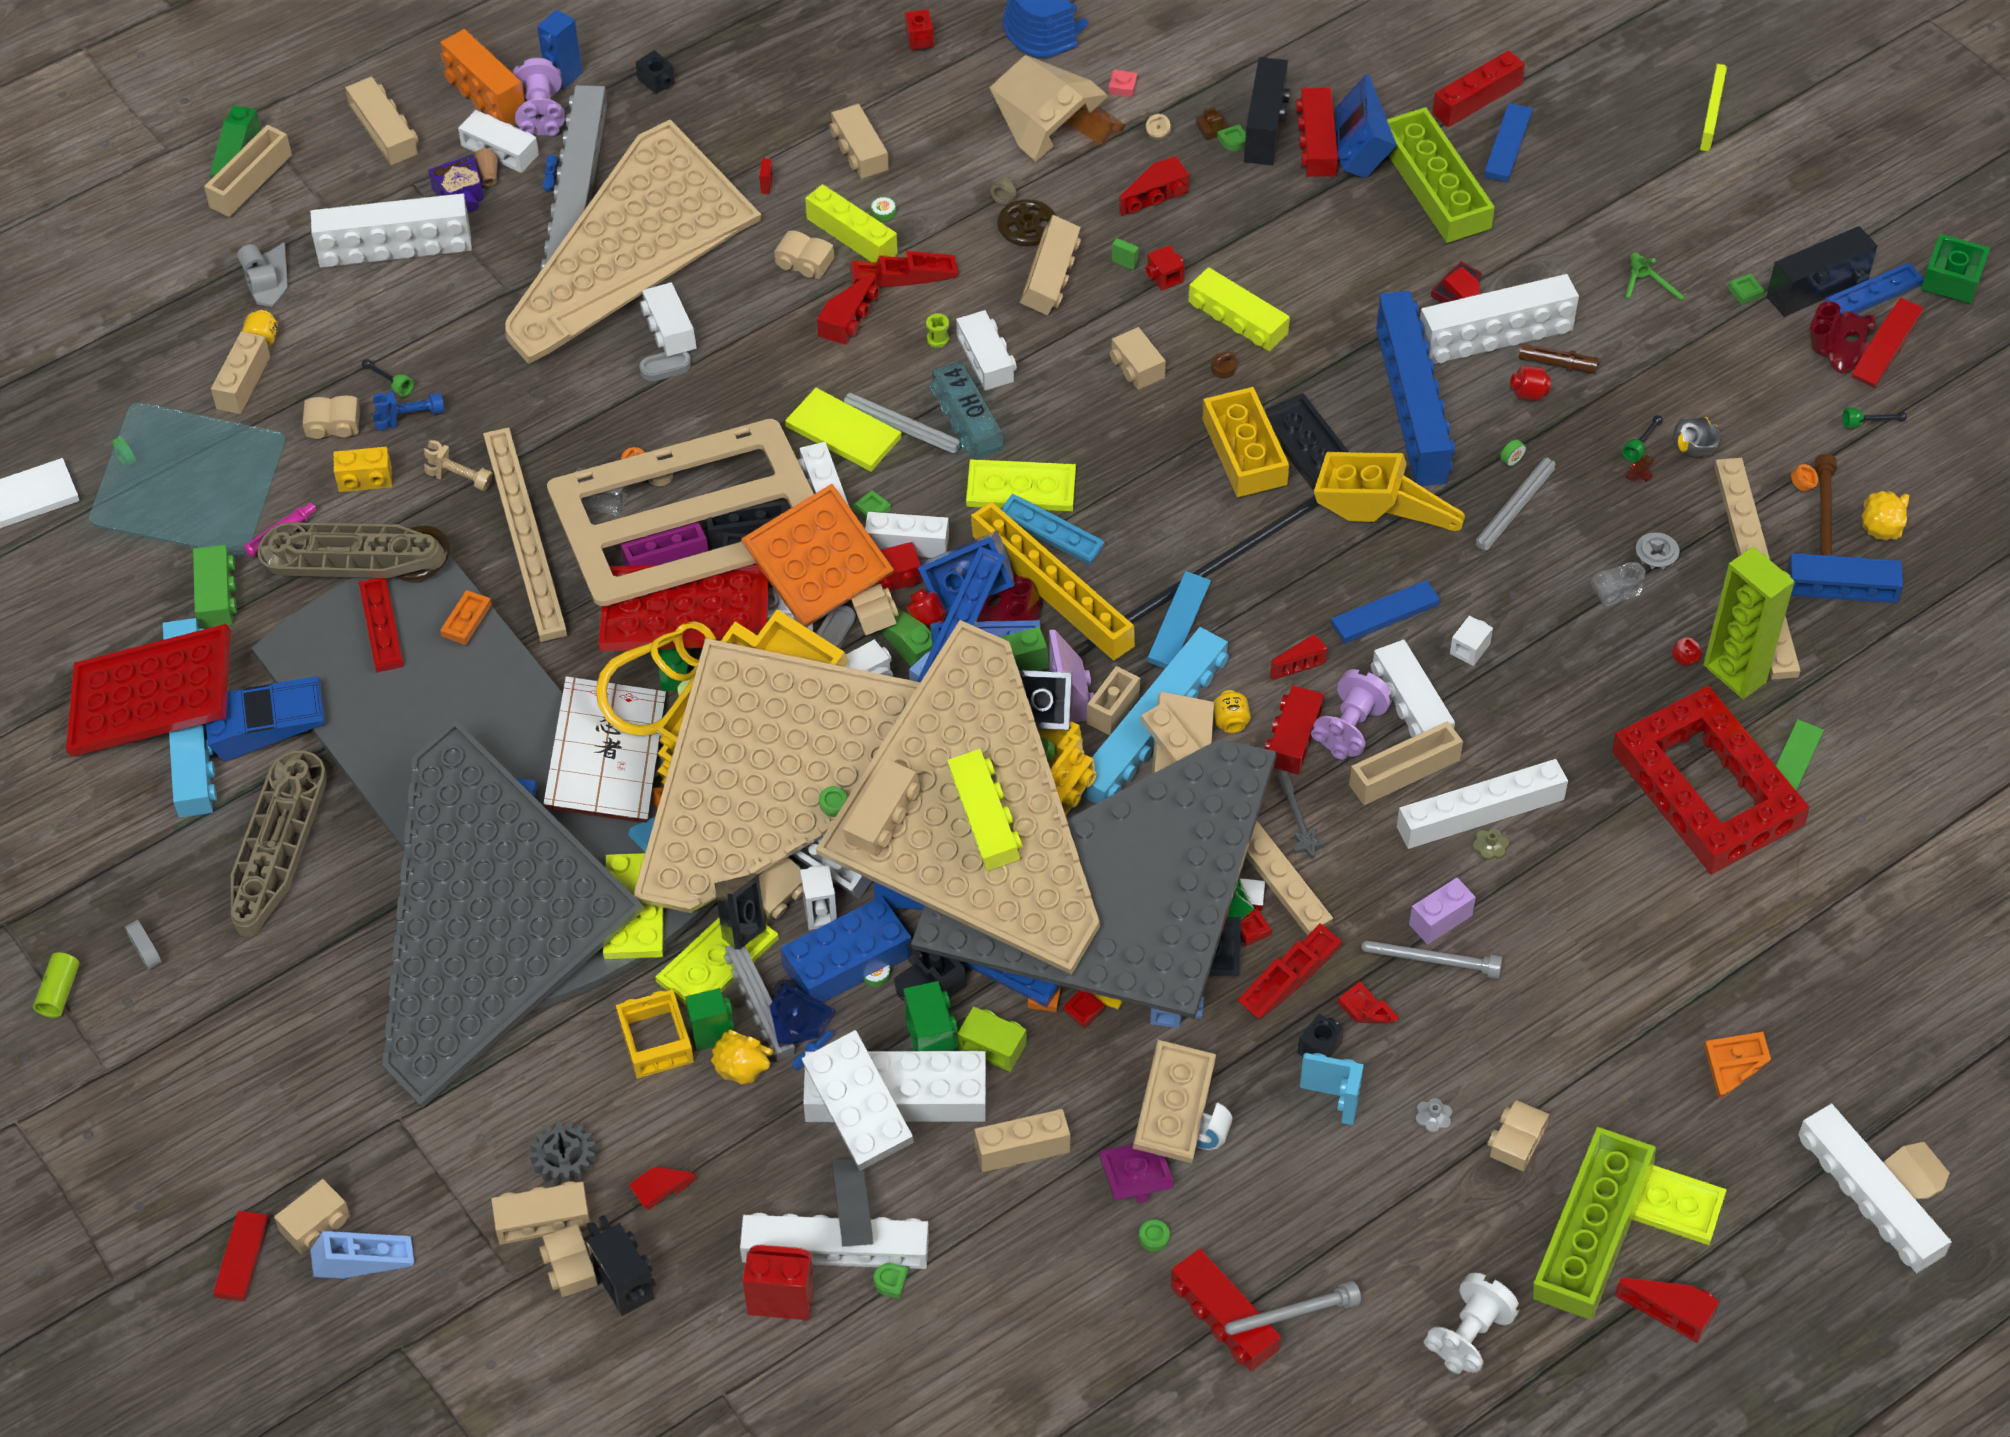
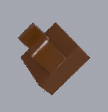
[1196,107,1229,141]

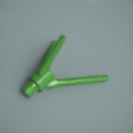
[1625,253,1684,300]

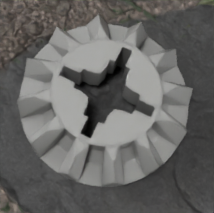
[1636,533,1679,570]

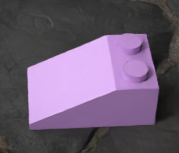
[1049,630,1094,722]

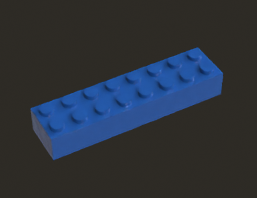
[1376,291,1455,486]

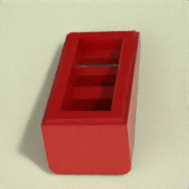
[1270,634,1328,680]

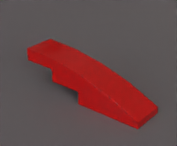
[850,251,958,287]
[1852,297,1924,388]
[1237,923,1343,1020]

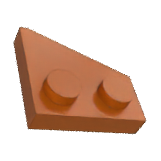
[1703,1032,1771,1099]

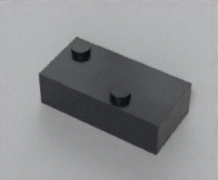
[1244,57,1290,166]
[1766,226,1878,317]

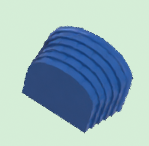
[1002,0,1088,58]

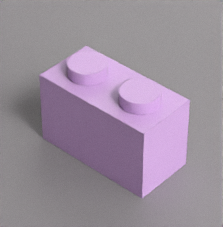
[1409,878,1476,945]

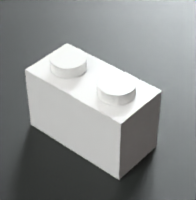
[800,865,837,930]

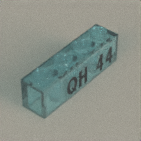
[930,361,1003,460]

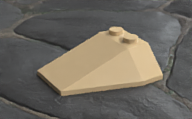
[989,55,1108,163]

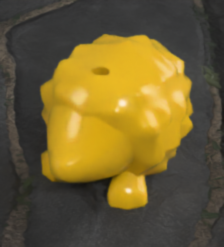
[1861,491,1909,540]
[711,1030,774,1086]

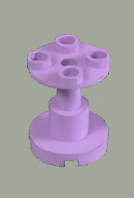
[512,58,565,136]
[1311,669,1392,760]

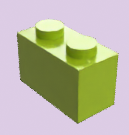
[957,1006,1026,1072]

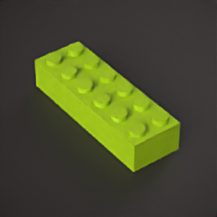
[1387,107,1495,243]
[1703,547,1795,699]
[1533,1127,1656,1321]

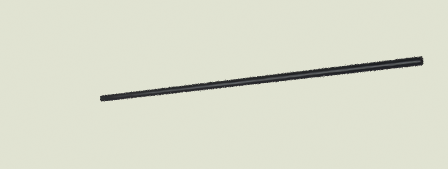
[1040,495,1320,672]

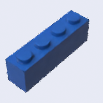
[1787,553,1903,603]

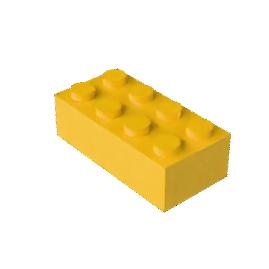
[1202,387,1289,497]

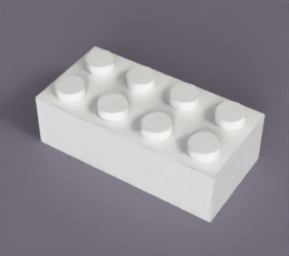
[802,1030,914,1171]

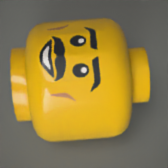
[242,310,278,347]
[1213,690,1251,733]

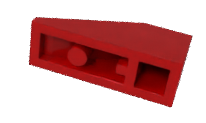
[1615,1277,1720,1344]

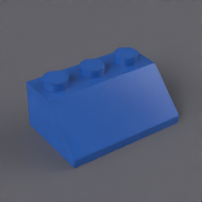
[918,530,1015,615]

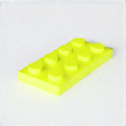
[603,853,664,959]

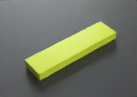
[1700,64,1727,152]

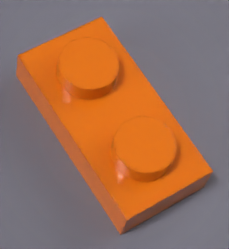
[440,590,492,645]

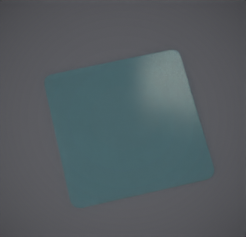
[89,403,285,556]

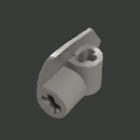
[237,243,288,308]

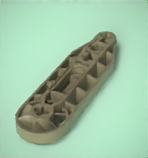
[258,522,446,578]
[231,751,327,937]

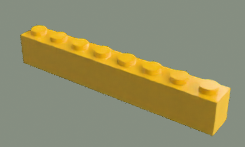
[971,502,1135,661]

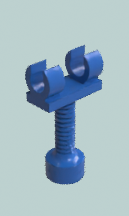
[373,392,444,430]

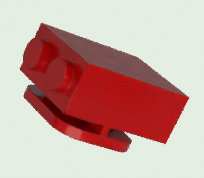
[743,1245,813,1320]

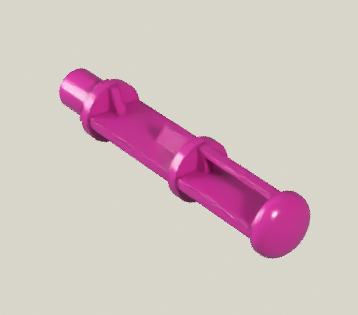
[244,503,316,557]

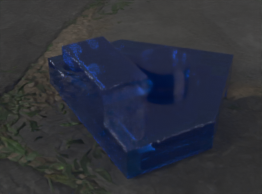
[769,983,836,1048]

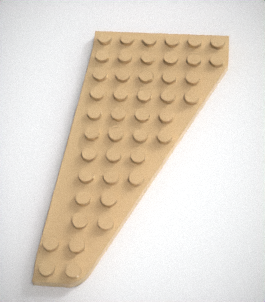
[505,120,761,364]

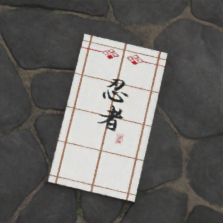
[543,677,666,823]

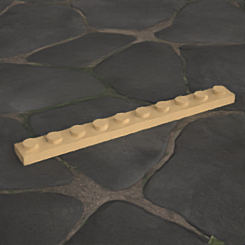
[483,427,567,642]
[1714,458,1800,680]
[1140,702,1333,936]

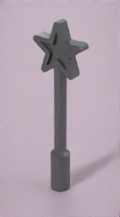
[1277,771,1325,859]

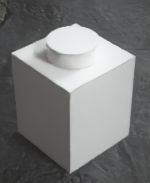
[1450,616,1493,666]

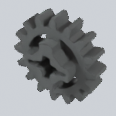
[530,1121,597,1185]

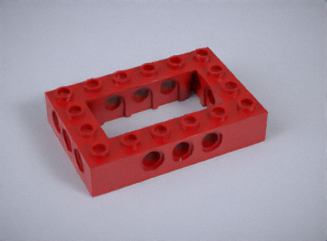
[1612,685,1810,875]

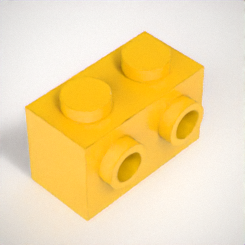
[334,447,392,492]

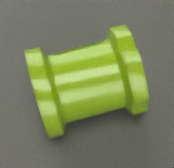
[926,314,949,348]

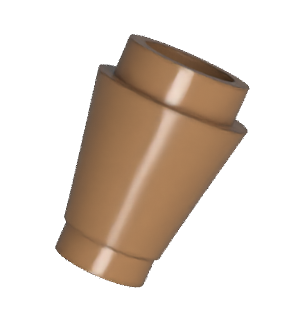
[474,148,498,187]

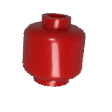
[1510,365,1551,401]
[906,589,947,631]

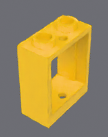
[616,989,694,1079]

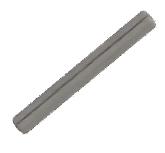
[844,393,961,454]
[1475,458,1556,551]

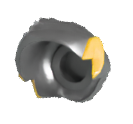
[1673,417,1720,457]

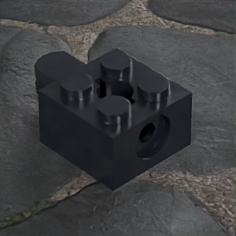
[586,1215,656,1316]

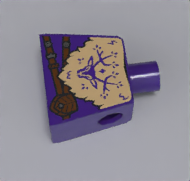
[428,155,484,213]

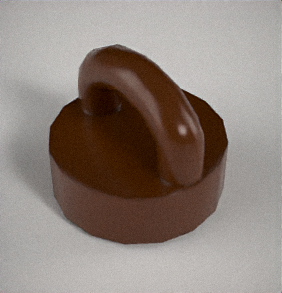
[1211,351,1237,378]

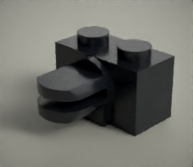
[894,940,967,1001]

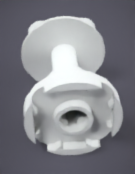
[1424,1273,1519,1374]

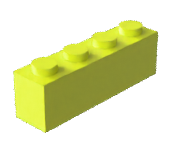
[805,184,898,262]
[1189,267,1290,351]
[947,749,1022,871]

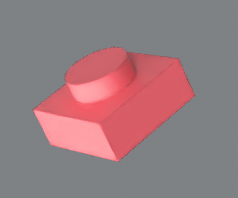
[1109,70,1137,97]

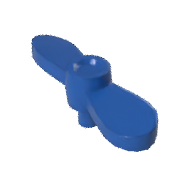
[543,154,558,191]
[792,1030,834,1071]

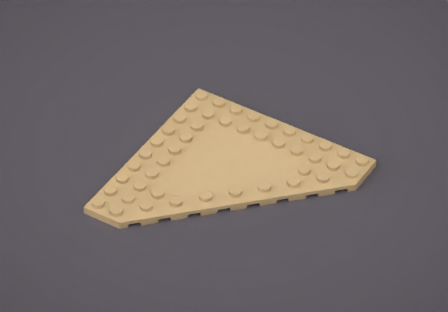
[815,620,1100,975]
[634,638,920,913]

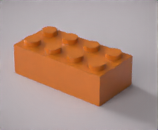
[440,29,525,126]

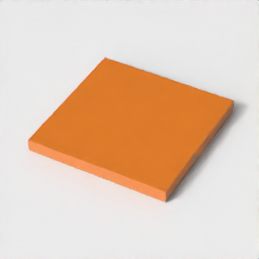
[741,484,894,627]

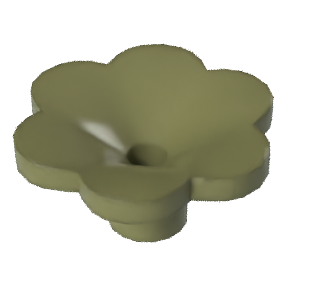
[1473,829,1509,860]

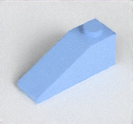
[310,1231,414,1278]

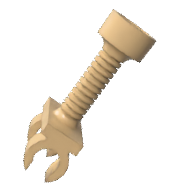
[424,440,493,492]

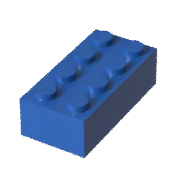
[780,896,911,1008]

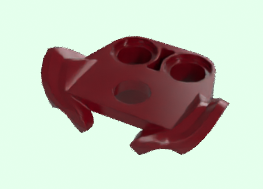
[1810,301,1875,374]
[977,571,1042,622]

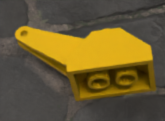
[1314,452,1465,531]

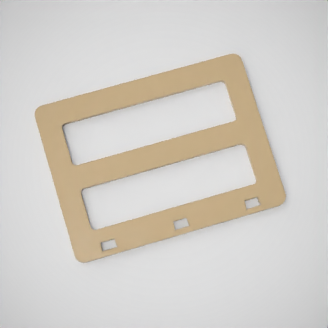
[547,419,814,606]

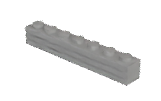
[724,945,794,1061]

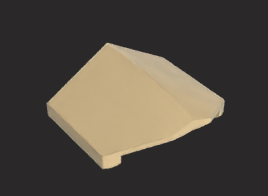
[1883,1142,1950,1200]

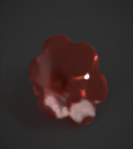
[1625,455,1654,482]

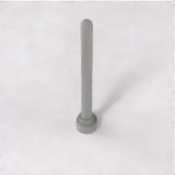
[1361,941,1503,979]
[1225,1281,1361,1335]

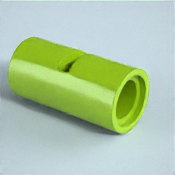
[33,952,80,1018]

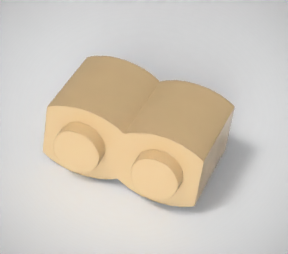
[774,231,834,279]
[302,396,360,439]
[851,584,899,635]
[1488,1100,1550,1172]
[539,1224,598,1298]

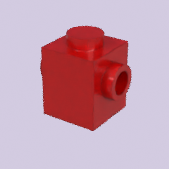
[905,9,934,50]
[1145,245,1185,291]

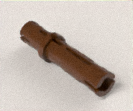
[1518,343,1599,374]

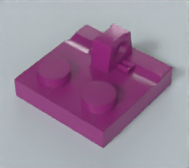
[1099,1144,1174,1203]

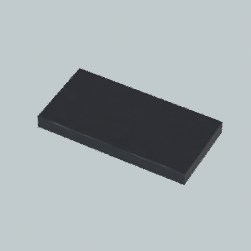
[1264,393,1349,489]

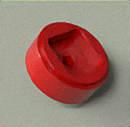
[1672,637,1701,666]

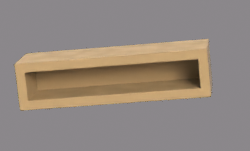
[345,77,419,165]
[204,125,292,217]
[1020,215,1081,315]
[1349,721,1463,806]

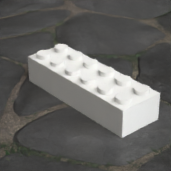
[311,194,472,267]
[1420,274,1579,364]
[804,1051,986,1122]

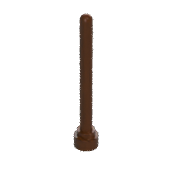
[1815,454,1837,556]

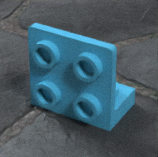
[1300,1053,1364,1125]

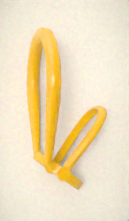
[596,622,716,736]

